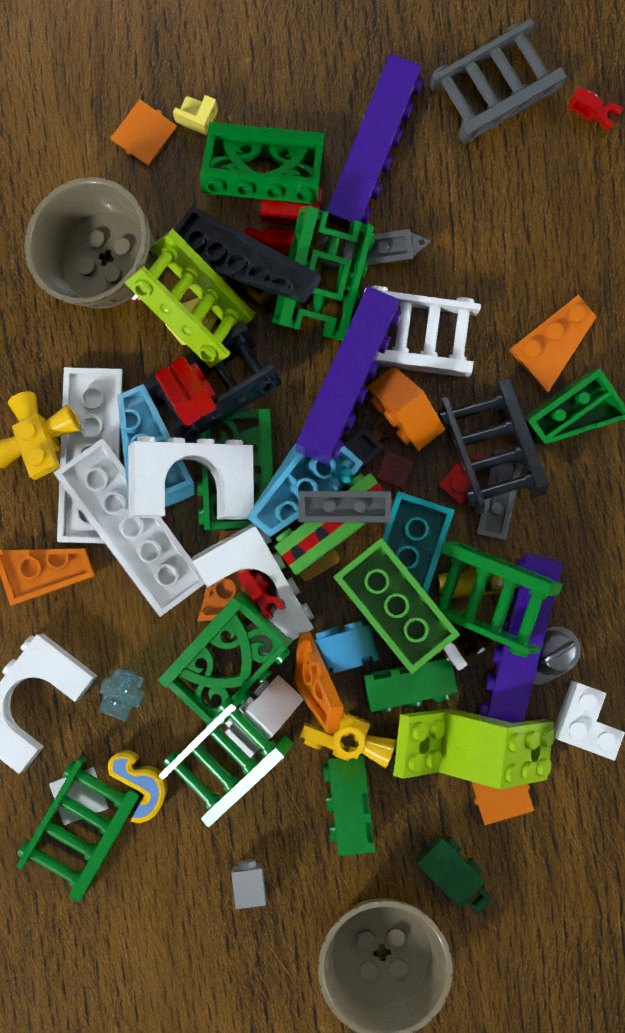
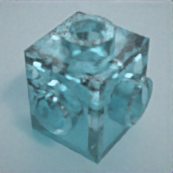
[98,668,145,722]

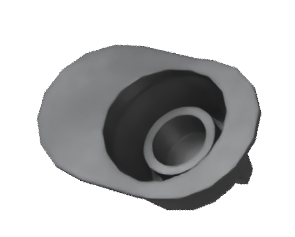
[533,626,581,685]

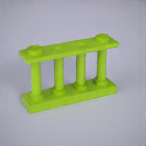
[124,228,256,368]

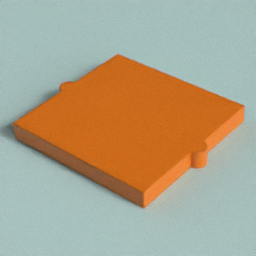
[110,99,178,167]
[471,782,534,825]

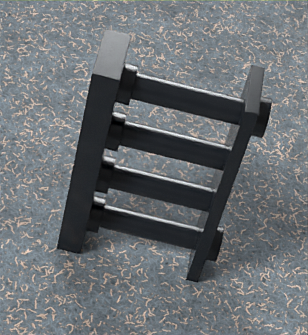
[143,321,282,443]
[438,379,549,514]

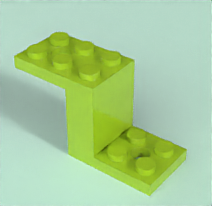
[393,709,555,790]

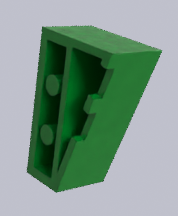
[524,368,625,445]
[322,753,375,856]

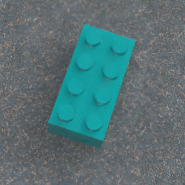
[381,491,455,593]

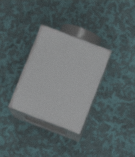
[231,859,267,909]

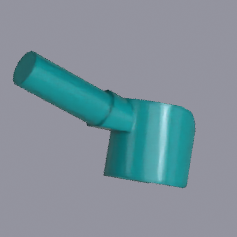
[331,465,354,489]

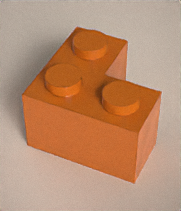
[366,366,446,452]

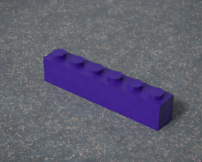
[326,54,424,230]
[296,286,402,466]
[478,552,563,723]

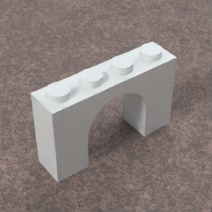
[128,436,254,520]
[192,523,315,662]
[0,633,98,774]

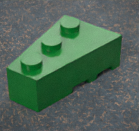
[362,656,458,713]

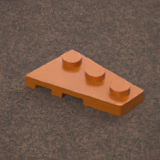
[509,295,597,394]
[198,530,256,621]
[0,548,96,606]
[292,632,344,734]

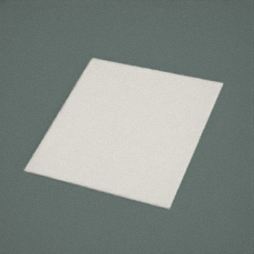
[49,767,109,825]

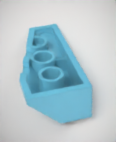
[117,384,194,507]
[246,444,363,537]

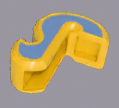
[108,750,168,824]

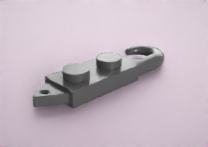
[315,229,431,270]

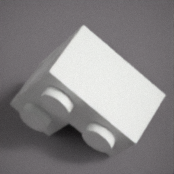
[225,675,303,758]
[553,681,625,761]

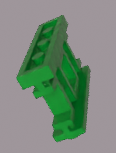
[272,206,375,341]

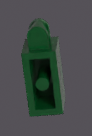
[415,833,493,915]

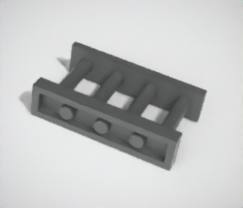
[429,19,567,145]

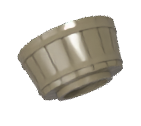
[24,177,155,309]
[318,898,453,1033]

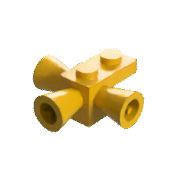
[0,391,82,480]
[300,712,396,768]

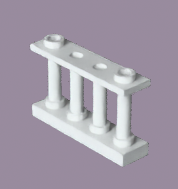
[364,285,481,378]

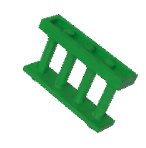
[434,541,563,657]
[158,692,294,827]
[17,756,142,903]

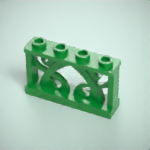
[200,122,325,204]
[196,409,274,531]
[158,591,293,726]

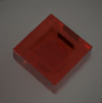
[376,450,414,489]

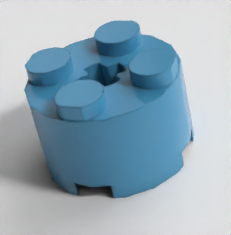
[314,619,381,673]

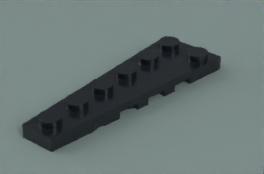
[174,205,322,303]

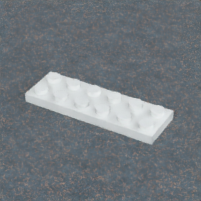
[57,367,124,544]
[53,438,205,617]

